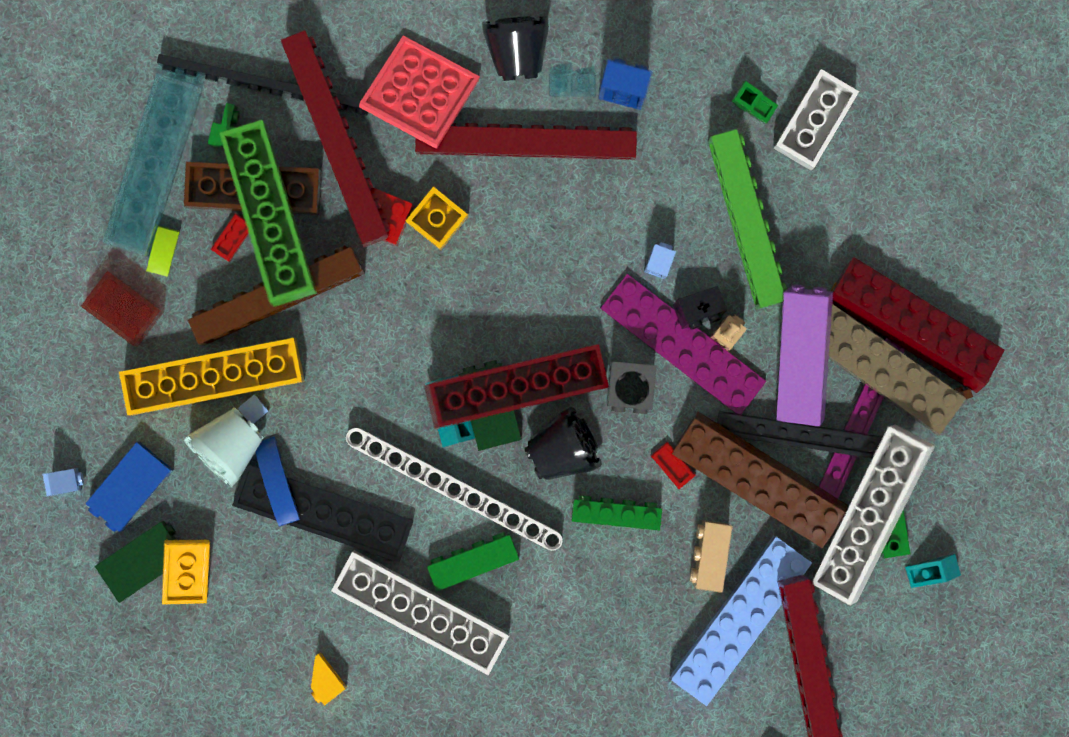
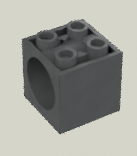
[607,362,657,414]

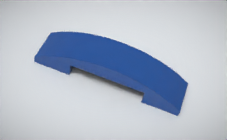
[255,436,300,527]

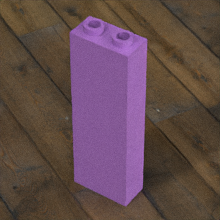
[776,285,833,426]

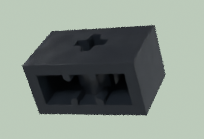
[673,286,727,330]

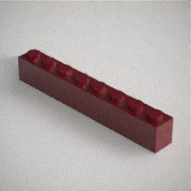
[778,575,843,737]

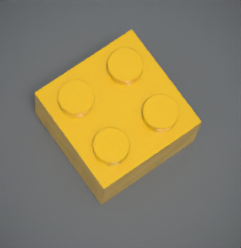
[406,187,469,250]

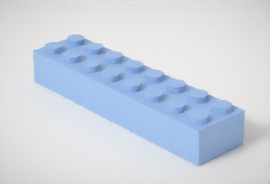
[670,535,812,706]

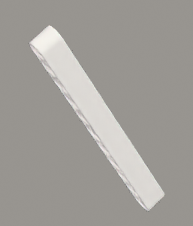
[346,428,562,551]

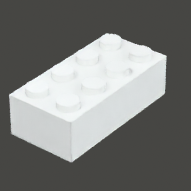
[774,69,859,170]

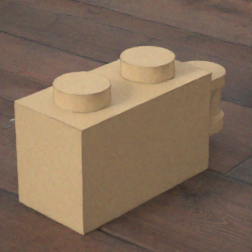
[710,315,747,351]

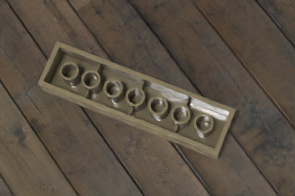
[829,304,966,436]

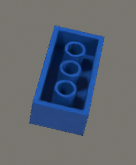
[598,58,652,110]

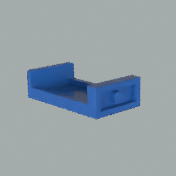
[85,442,173,532]

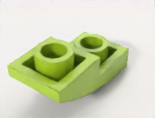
[146,225,180,277]

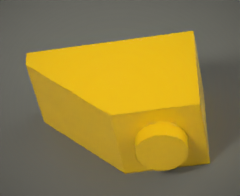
[311,652,347,705]

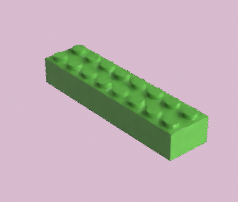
[220,120,317,307]
[708,129,787,310]

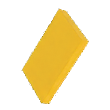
[162,540,210,604]

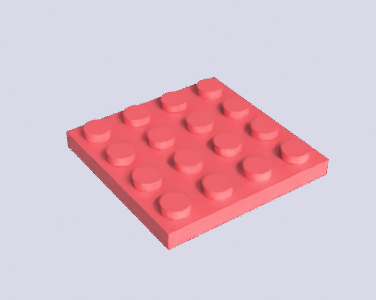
[359,35,480,149]

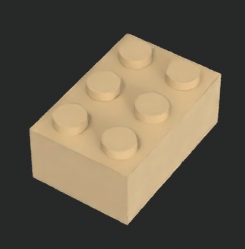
[690,520,732,593]

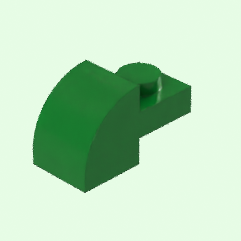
[732,81,778,124]
[208,103,240,148]

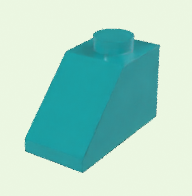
[905,554,961,588]

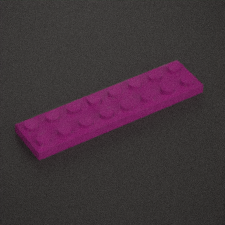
[600,274,767,414]

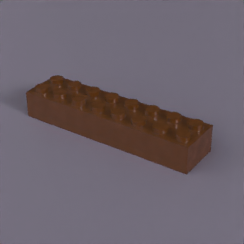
[188,245,365,346]
[672,411,848,548]

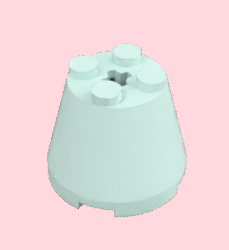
[184,407,263,487]

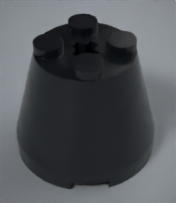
[482,16,549,81]
[524,407,602,480]

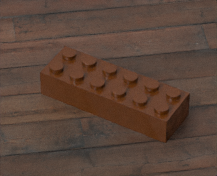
[184,162,322,215]

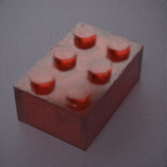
[81,271,164,347]

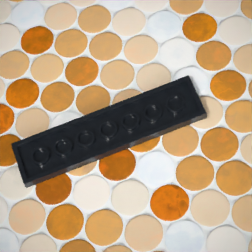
[232,464,414,562]

